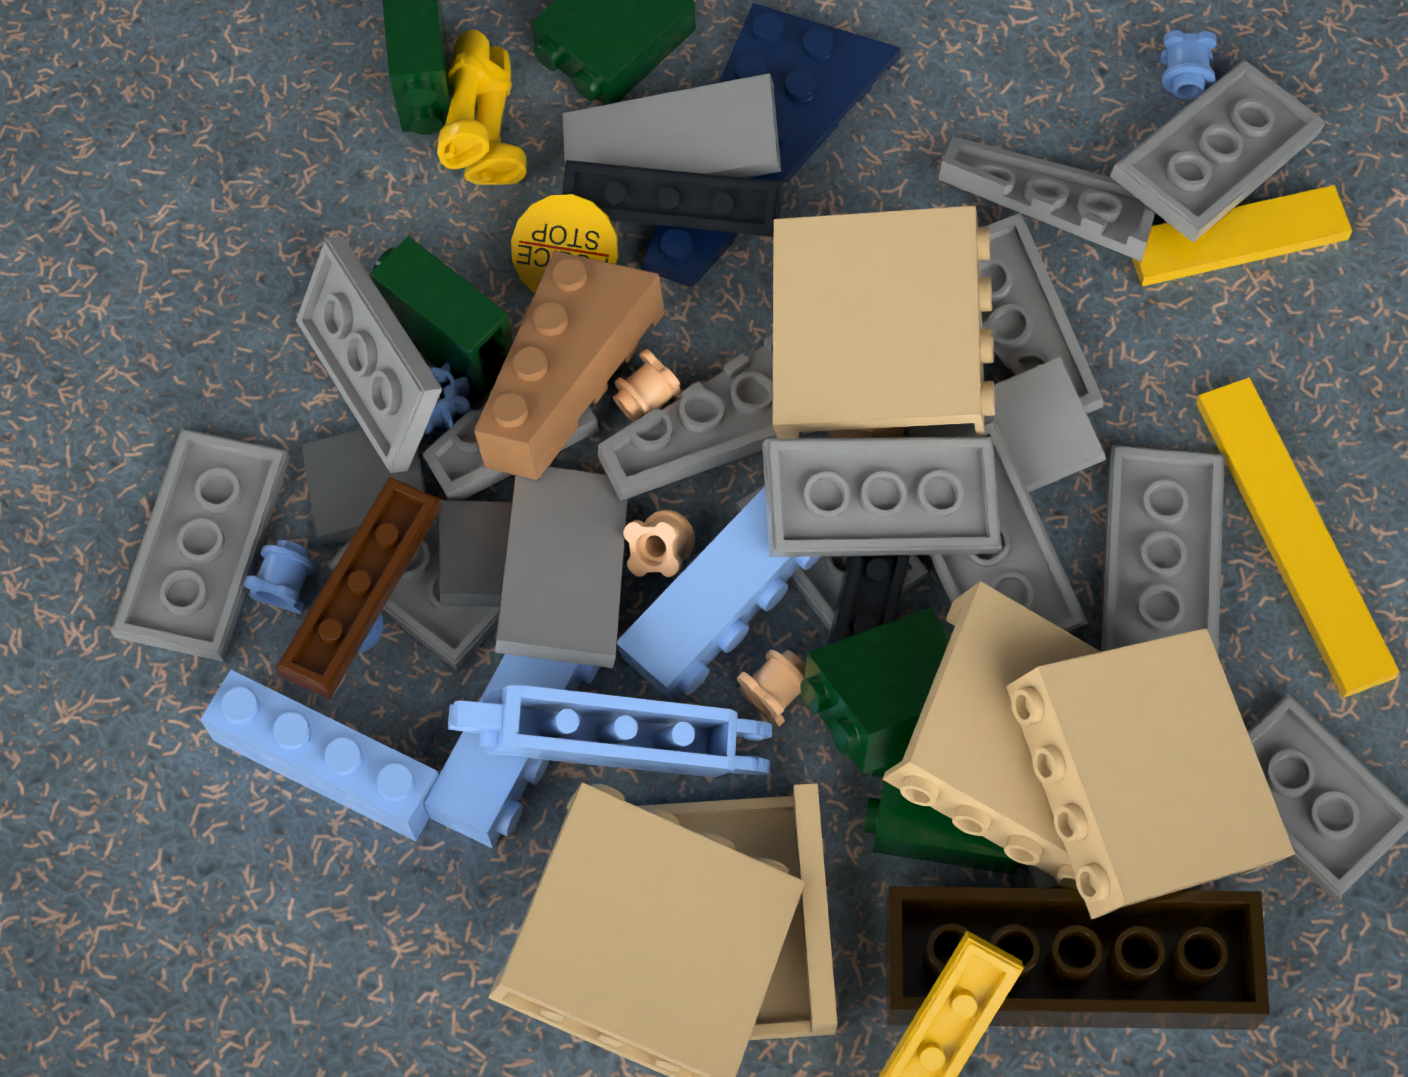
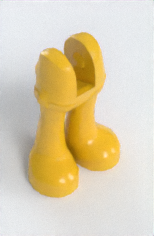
[437,30,527,185]

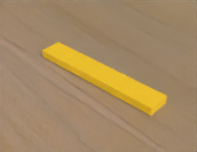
[1196,377,1400,698]

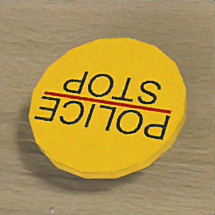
[511,194,619,293]

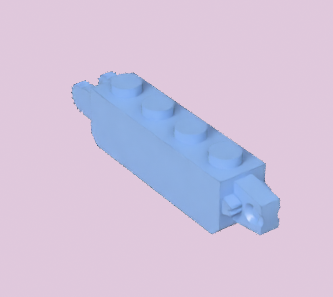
[448,685,772,777]

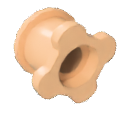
[613,349,682,422]
[623,509,695,577]
[736,649,806,727]

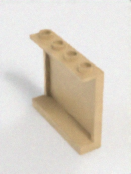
[773,206,995,439]
[883,581,1101,889]
[1006,628,1295,919]
[488,782,805,1077]
[637,783,837,1040]

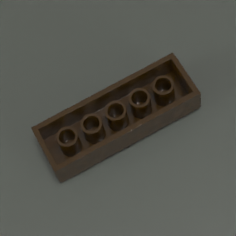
[885,886,1270,1030]

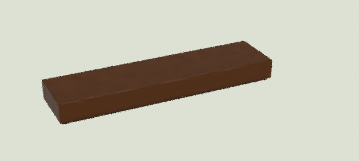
[276,476,442,699]

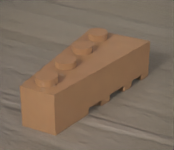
[474,251,665,481]

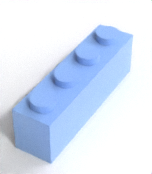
[617,486,821,702]
[424,654,600,848]
[200,669,439,841]

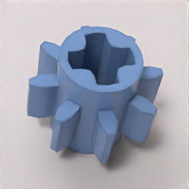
[424,363,471,434]

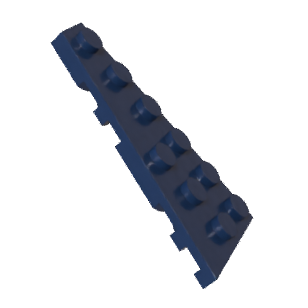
[642,3,901,287]

